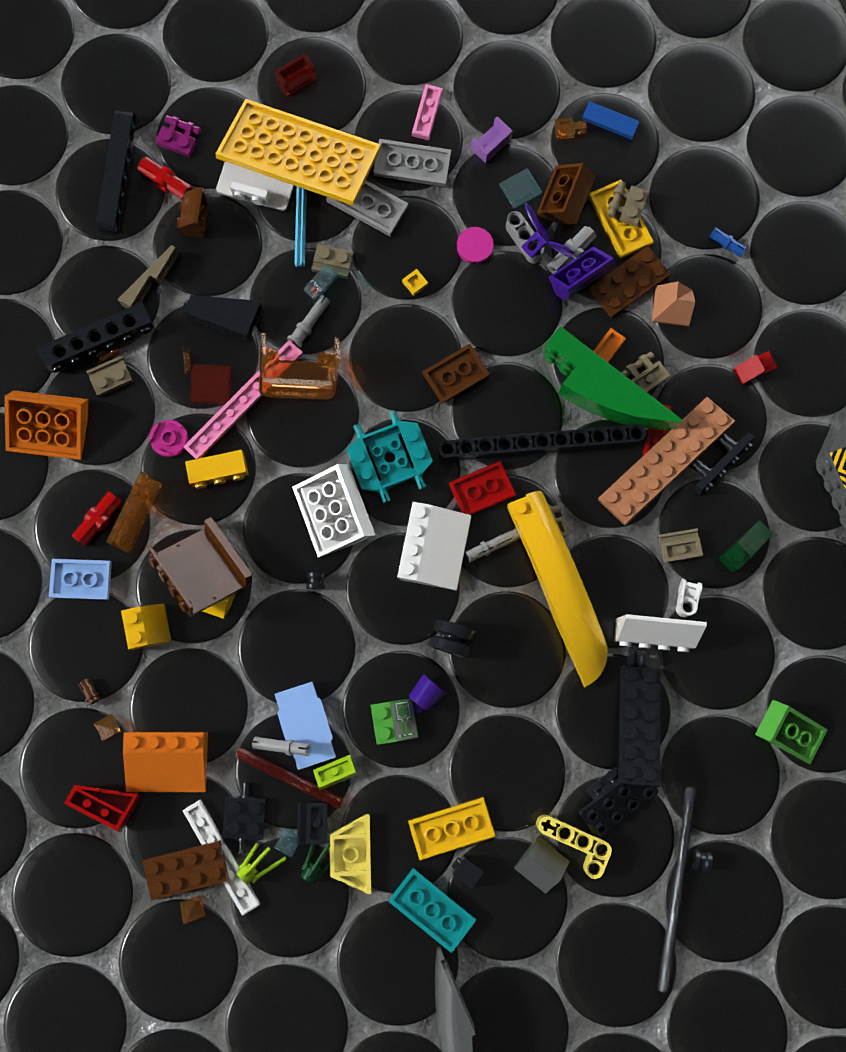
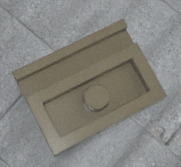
[311,244,354,279]
[86,356,133,397]
[659,528,703,563]

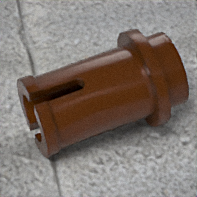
[78,678,100,705]

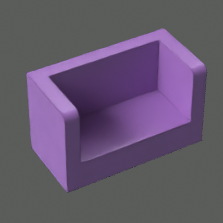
[470,117,512,163]

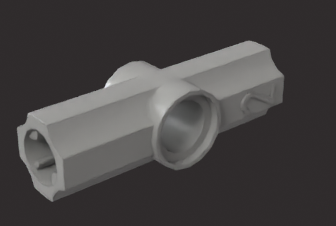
[547,226,597,274]

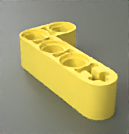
[536,814,612,879]

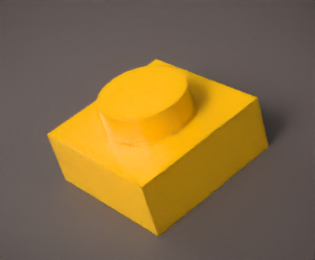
[402,269,428,296]

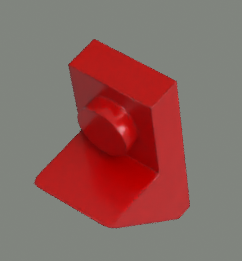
[734,351,777,384]

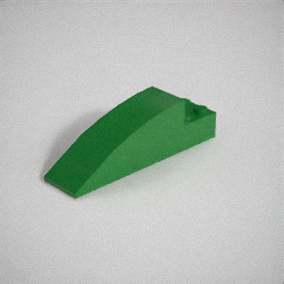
[542,326,682,432]

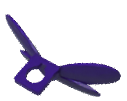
[522,203,575,259]

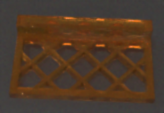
[107,471,162,553]

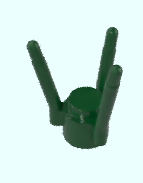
[301,843,331,884]

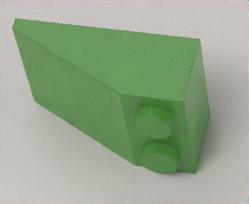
[755,700,827,764]

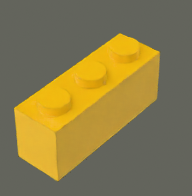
[185,450,249,489]

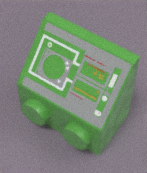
[371,698,419,745]

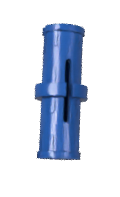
[709,227,747,257]

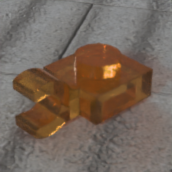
[554,117,587,139]

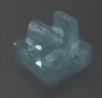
[274,829,299,858]

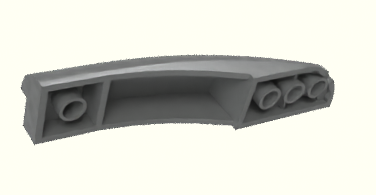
[435,946,476,1052]

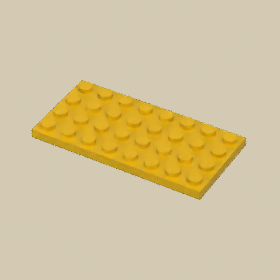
[216,99,381,206]

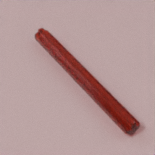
[235,748,343,808]

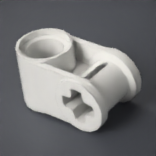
[676,579,702,618]

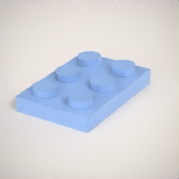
[49,559,112,600]

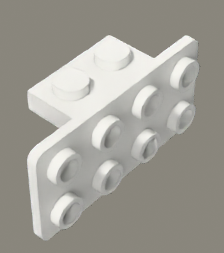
[216,162,294,211]

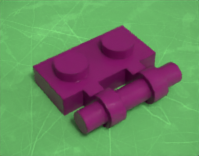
[155,115,201,157]

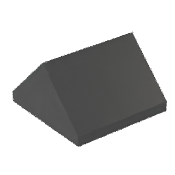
[514,836,570,894]

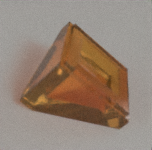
[94,714,121,741]
[180,896,205,924]

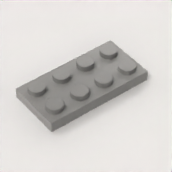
[373,139,451,187]
[326,180,409,236]

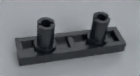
[690,432,754,495]

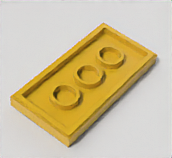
[588,180,654,259]
[408,797,495,860]

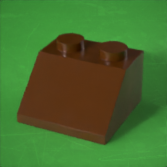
[177,187,209,238]

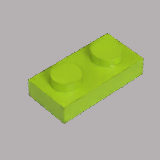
[313,755,357,790]

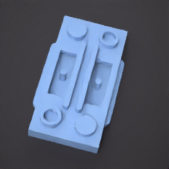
[275,682,336,770]

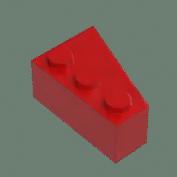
[64,785,141,832]

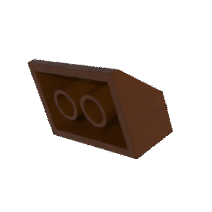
[537,163,596,225]

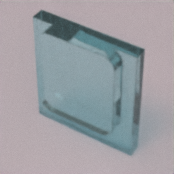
[499,168,542,209]

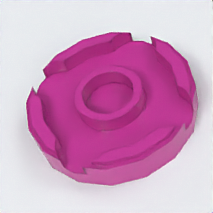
[457,227,493,264]
[149,420,189,458]

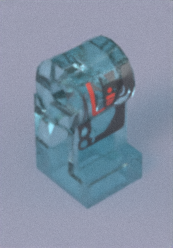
[304,264,339,301]

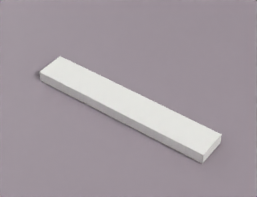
[182,799,261,916]

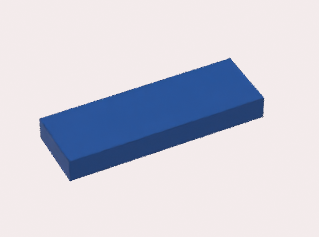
[582,101,639,140]

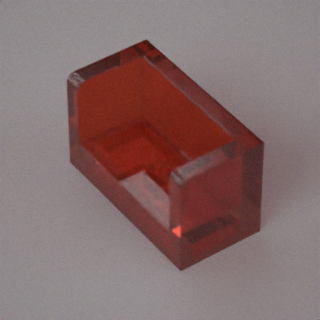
[274,53,316,97]

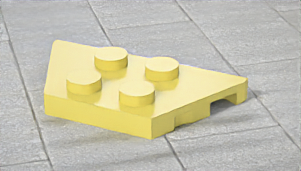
[329,814,371,894]

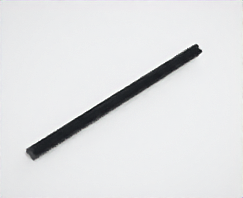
[657,787,697,993]

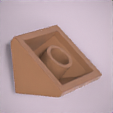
[652,282,695,327]

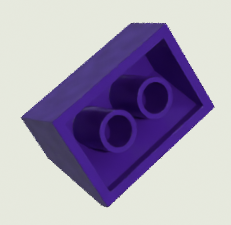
[549,246,615,301]

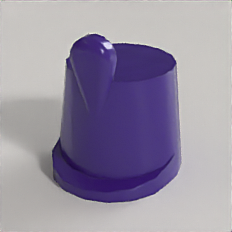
[409,674,447,713]

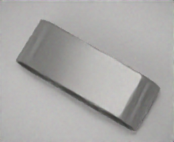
[506,211,544,264]

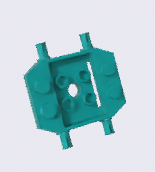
[347,410,433,503]

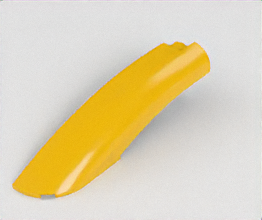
[507,491,608,687]

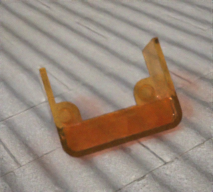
[259,333,340,400]

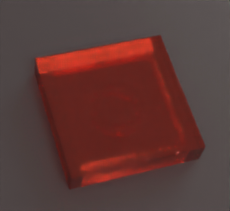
[190,364,232,404]

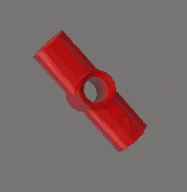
[137,157,192,200]
[71,491,123,547]

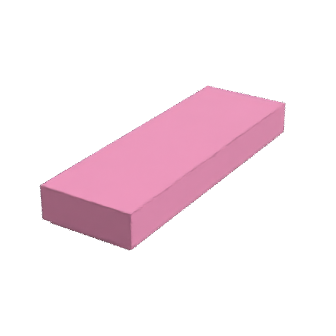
[412,84,443,140]

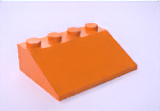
[5,390,88,460]
[123,732,208,792]

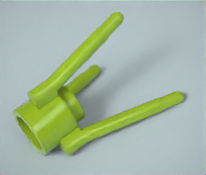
[236,843,287,885]

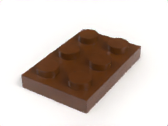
[422,344,490,404]

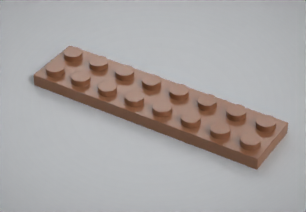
[598,397,735,526]

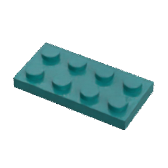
[388,868,476,953]

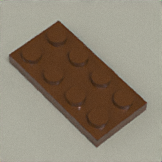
[589,246,670,318]
[142,840,230,900]

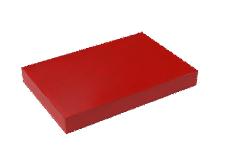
[449,461,516,515]

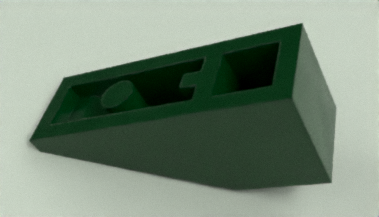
[718,520,773,572]

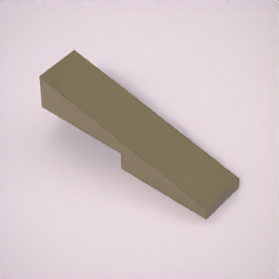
[117,245,179,308]

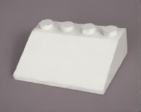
[292,464,375,557]
[397,502,471,591]
[614,614,707,652]

